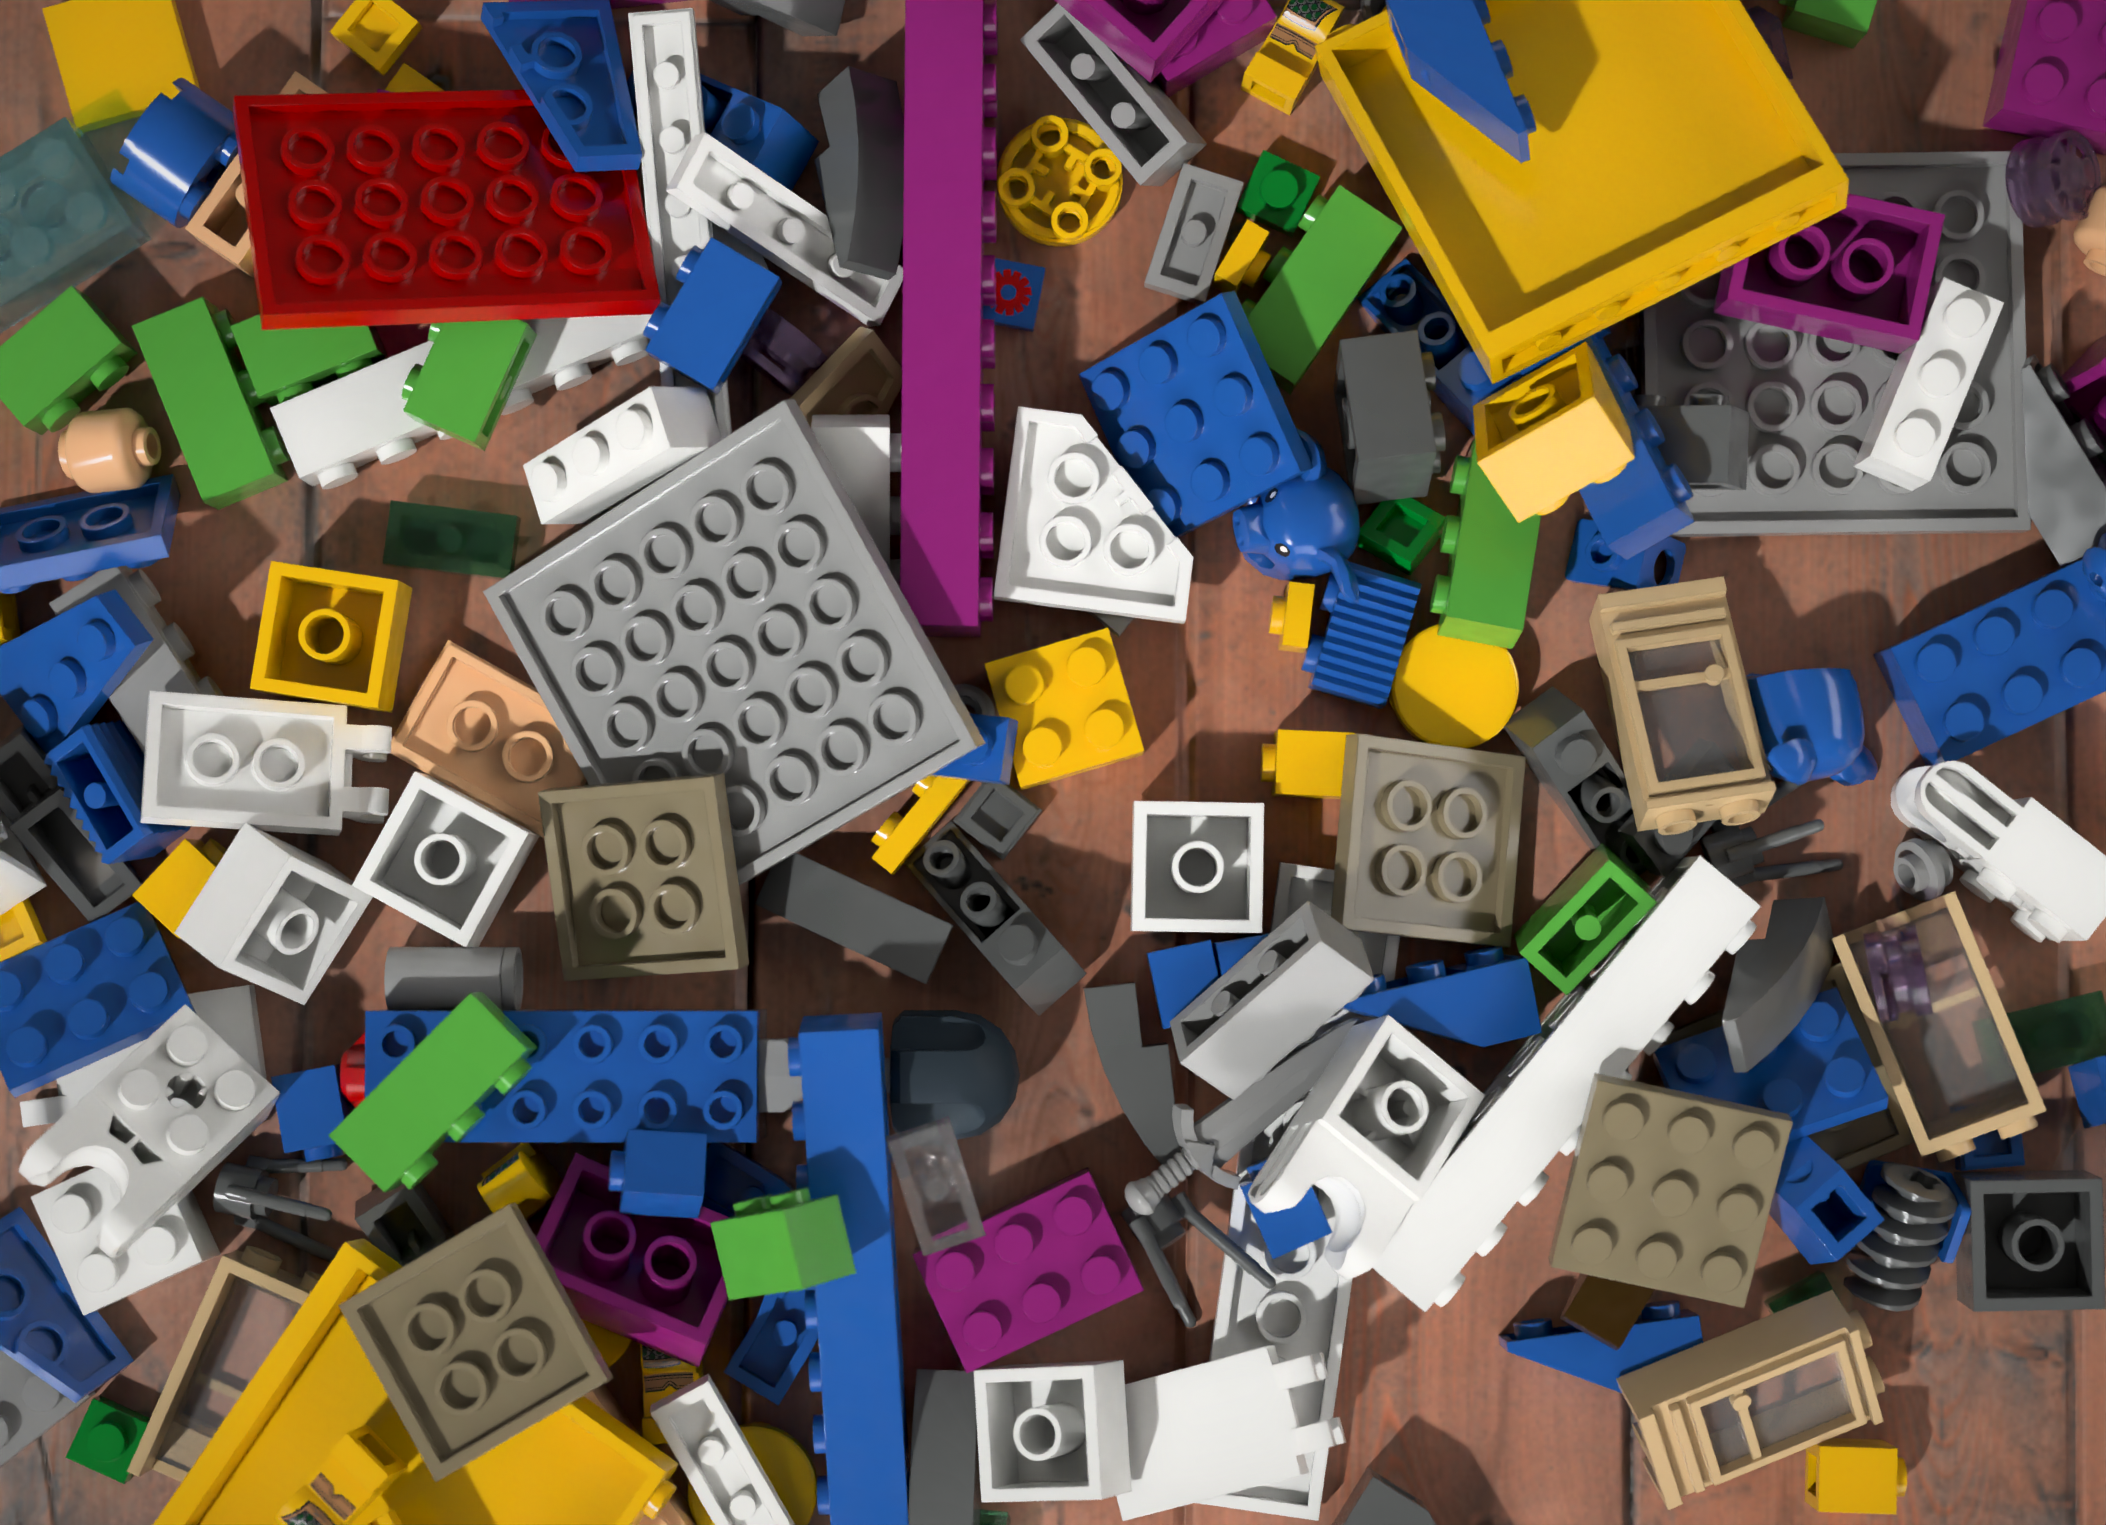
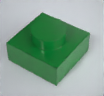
[1235,150,1321,238]
[1357,498,1446,576]
[66,1395,150,1484]

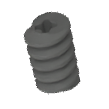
[1844,1162,1958,1312]

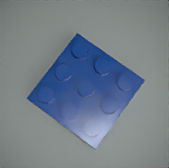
[1078,291,1314,538]

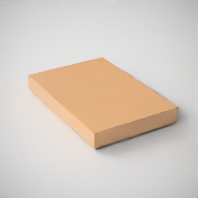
[391,640,588,838]

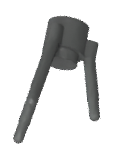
[1699,780,1843,887]
[213,1155,349,1263]
[1121,1191,1276,1328]

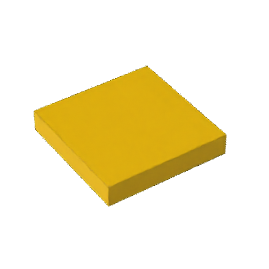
[42,0,200,133]

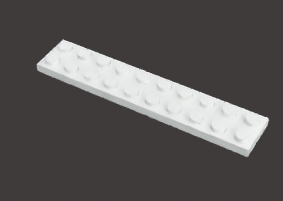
[1196,862,1400,1521]

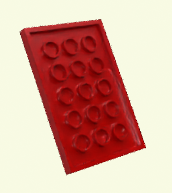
[233,89,661,330]

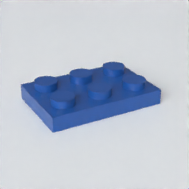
[0,474,181,594]
[0,902,197,1098]
[1653,987,1889,1143]

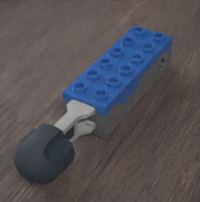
[340,1009,1020,1143]

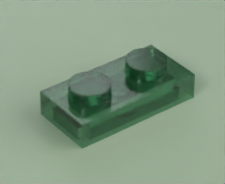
[383,500,521,580]
[1971,990,2106,1084]

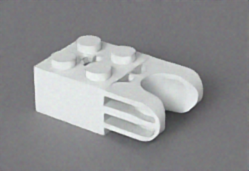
[1891,760,2106,943]
[18,1004,280,1257]
[1248,1015,1485,1279]

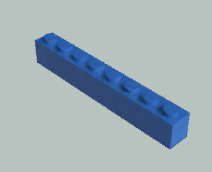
[788,1012,910,1525]

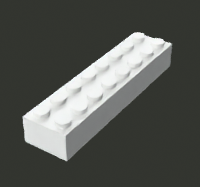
[1372,856,1761,1312]

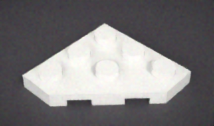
[993,406,1194,624]

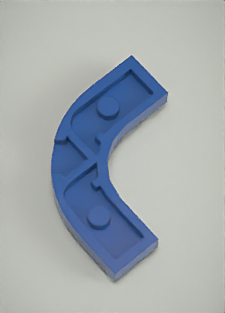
[701,1142,818,1406]

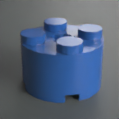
[110,78,238,228]

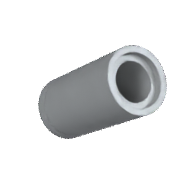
[384,947,523,1010]

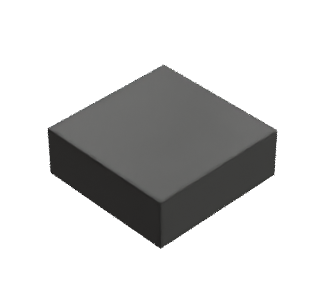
[953,782,1042,860]

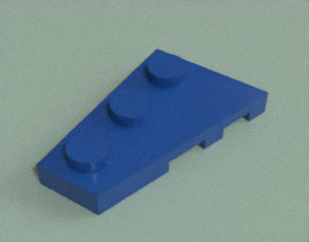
[481,0,642,172]
[0,589,154,754]
[0,1206,134,1403]

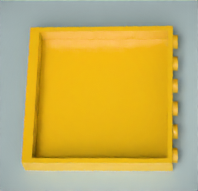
[1315,0,1849,385]
[153,1238,679,1525]

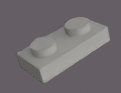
[1144,163,1244,305]

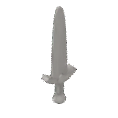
[1125,1017,1365,1215]

